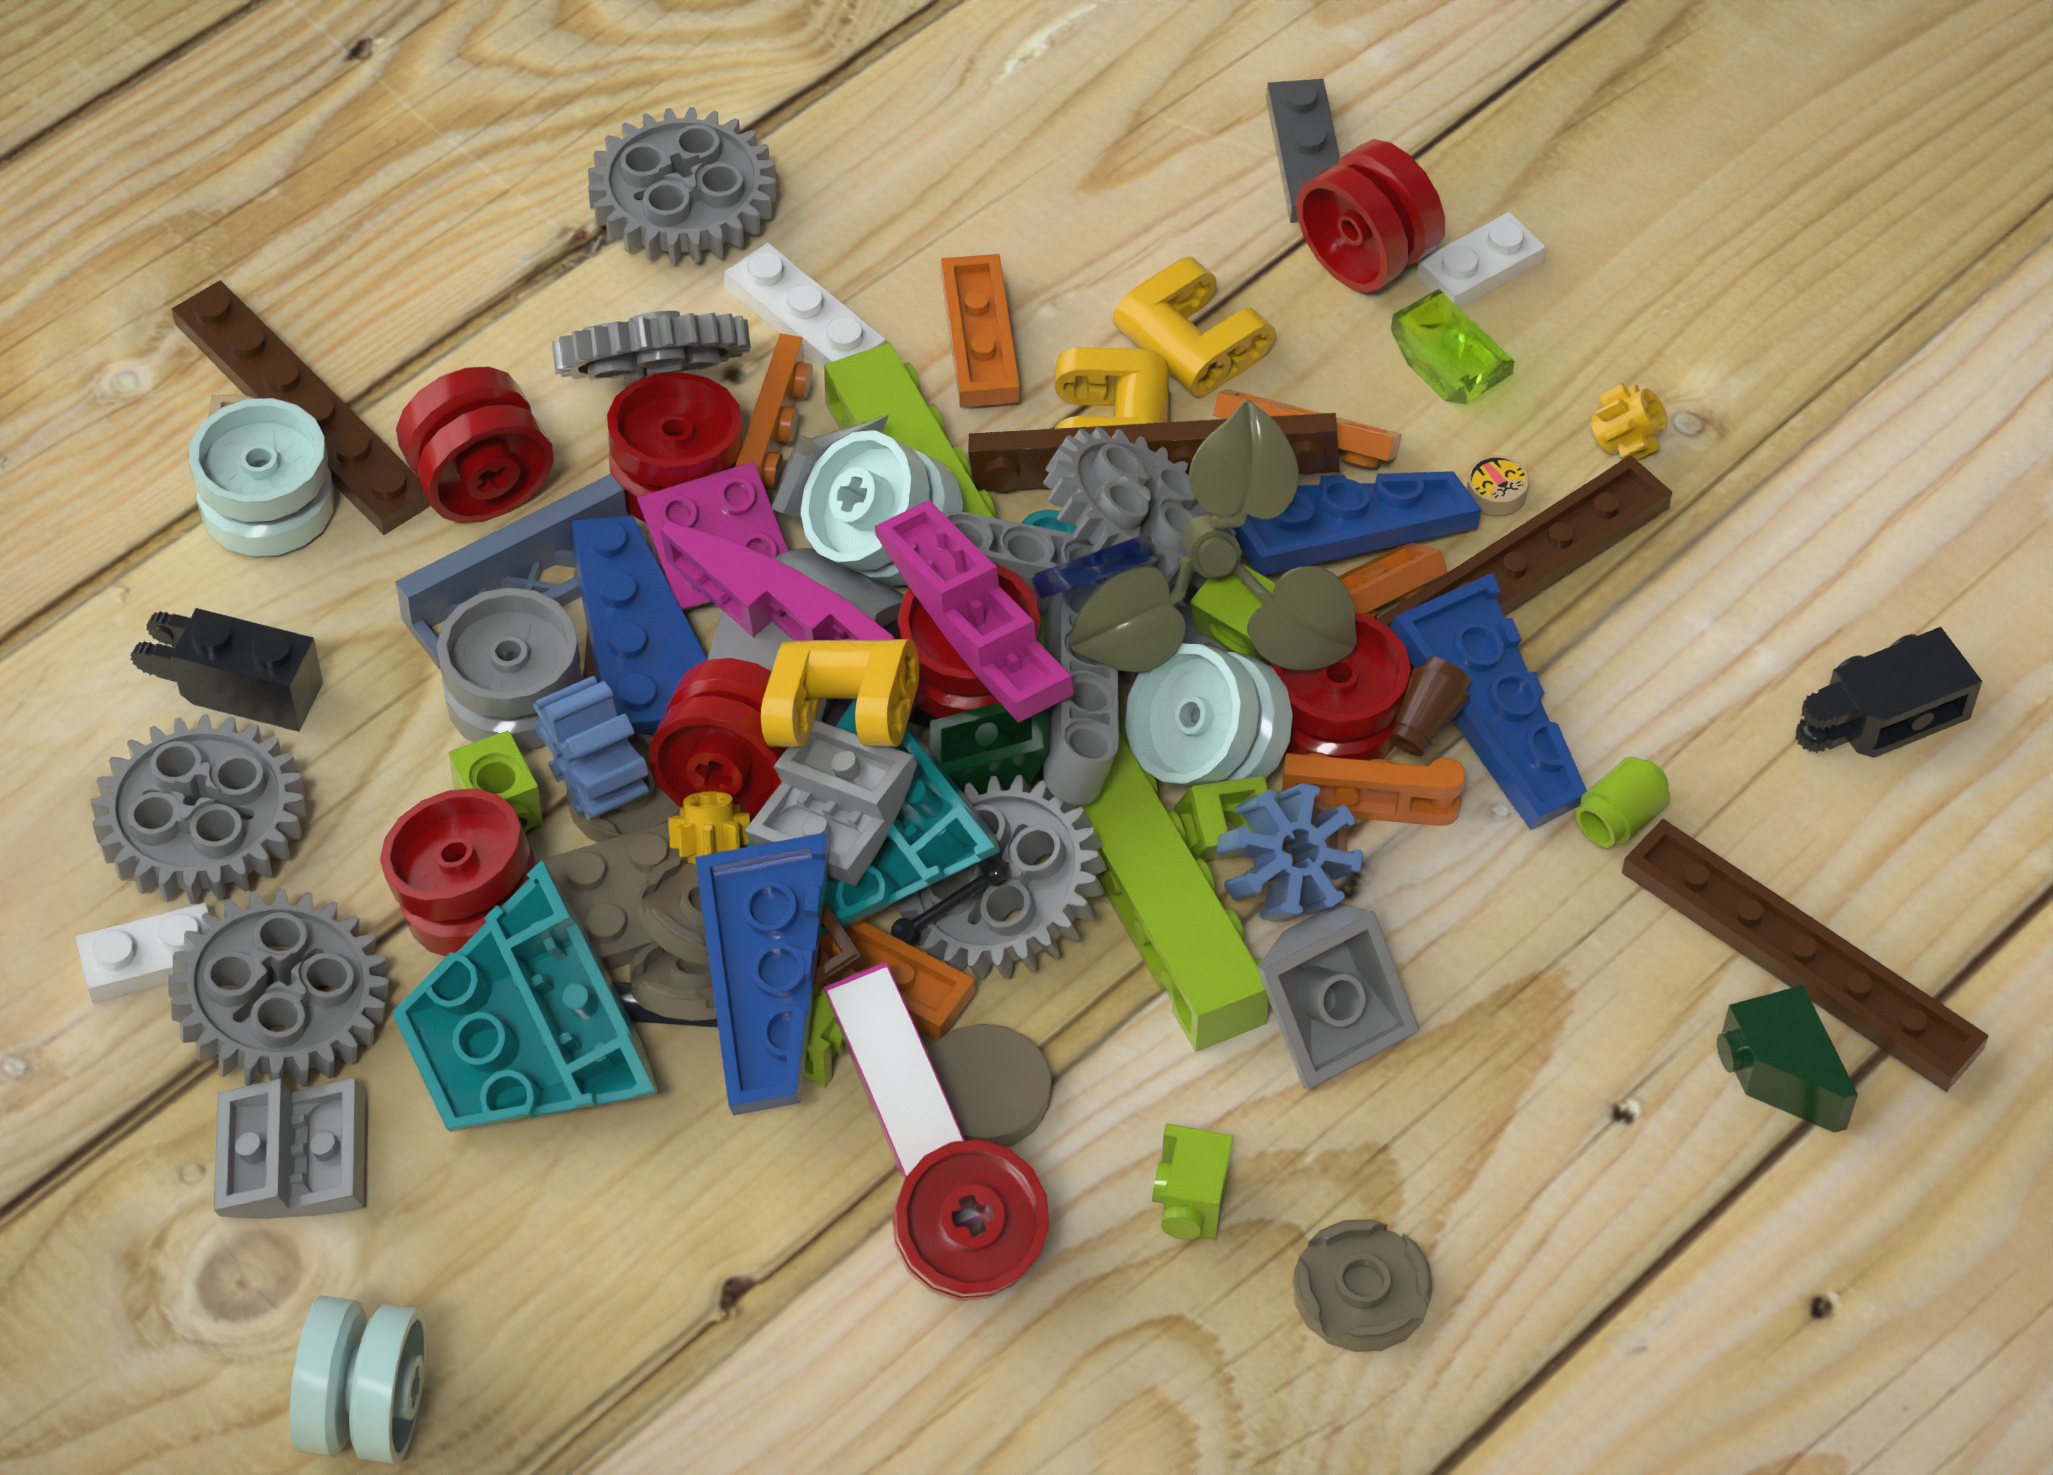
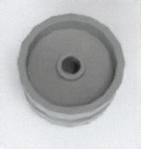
[436,587,583,751]

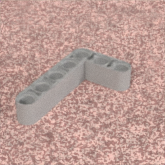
[945,512,1119,805]

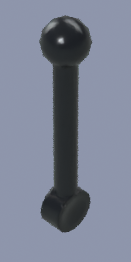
[891,860,1010,945]

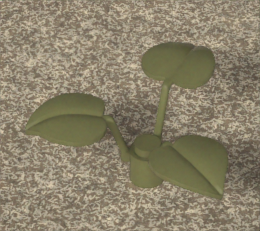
[1069,400,1357,672]

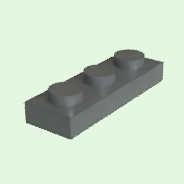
[1266,79,1340,223]

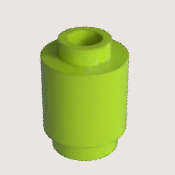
[1575,756,1670,848]

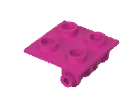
[637,461,788,611]

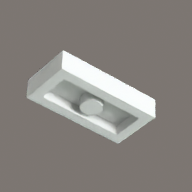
[1416,212,1546,312]
[75,903,208,1003]

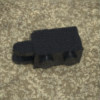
[130,608,323,732]
[1795,627,1982,758]

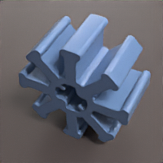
[533,676,649,821]
[1216,783,1363,922]

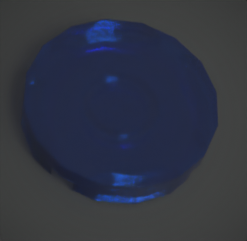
[1031,534,1159,600]

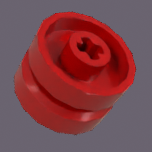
[1296,139,1445,293]
[396,366,554,523]
[607,372,742,522]
[898,562,1041,719]
[1269,612,1411,761]
[648,658,788,823]
[380,788,538,956]
[892,1139,1049,1301]

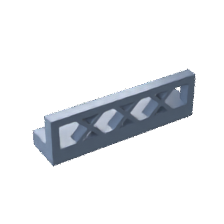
[395,474,653,669]

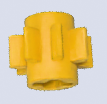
[1591,383,1668,460]
[668,791,750,864]

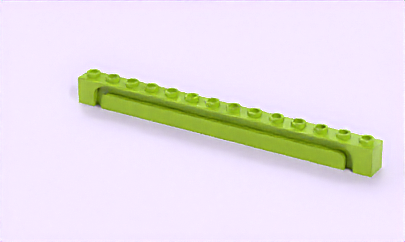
[824,342,1269,1052]

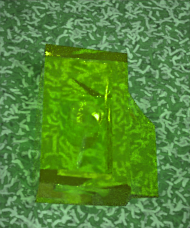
[1391,289,1515,404]

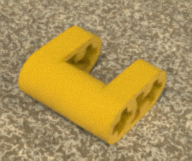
[1113,257,1276,397]
[1054,347,1169,429]
[761,639,919,747]

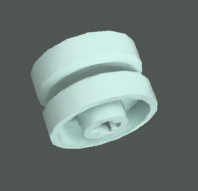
[189,398,335,557]
[801,430,963,586]
[1125,643,1293,786]
[289,1295,427,1465]

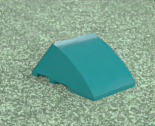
[747,699,1000,937]
[392,859,658,1132]

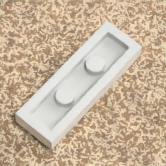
[724,242,886,370]

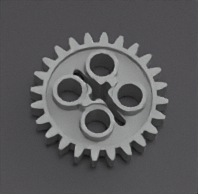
[588,107,777,264]
[552,311,751,382]
[1044,427,1236,589]
[91,714,307,904]
[897,775,1107,980]
[168,889,389,1087]

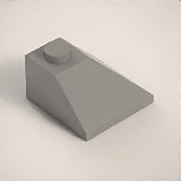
[1257,903,1420,1089]

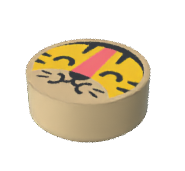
[1466,455,1529,516]

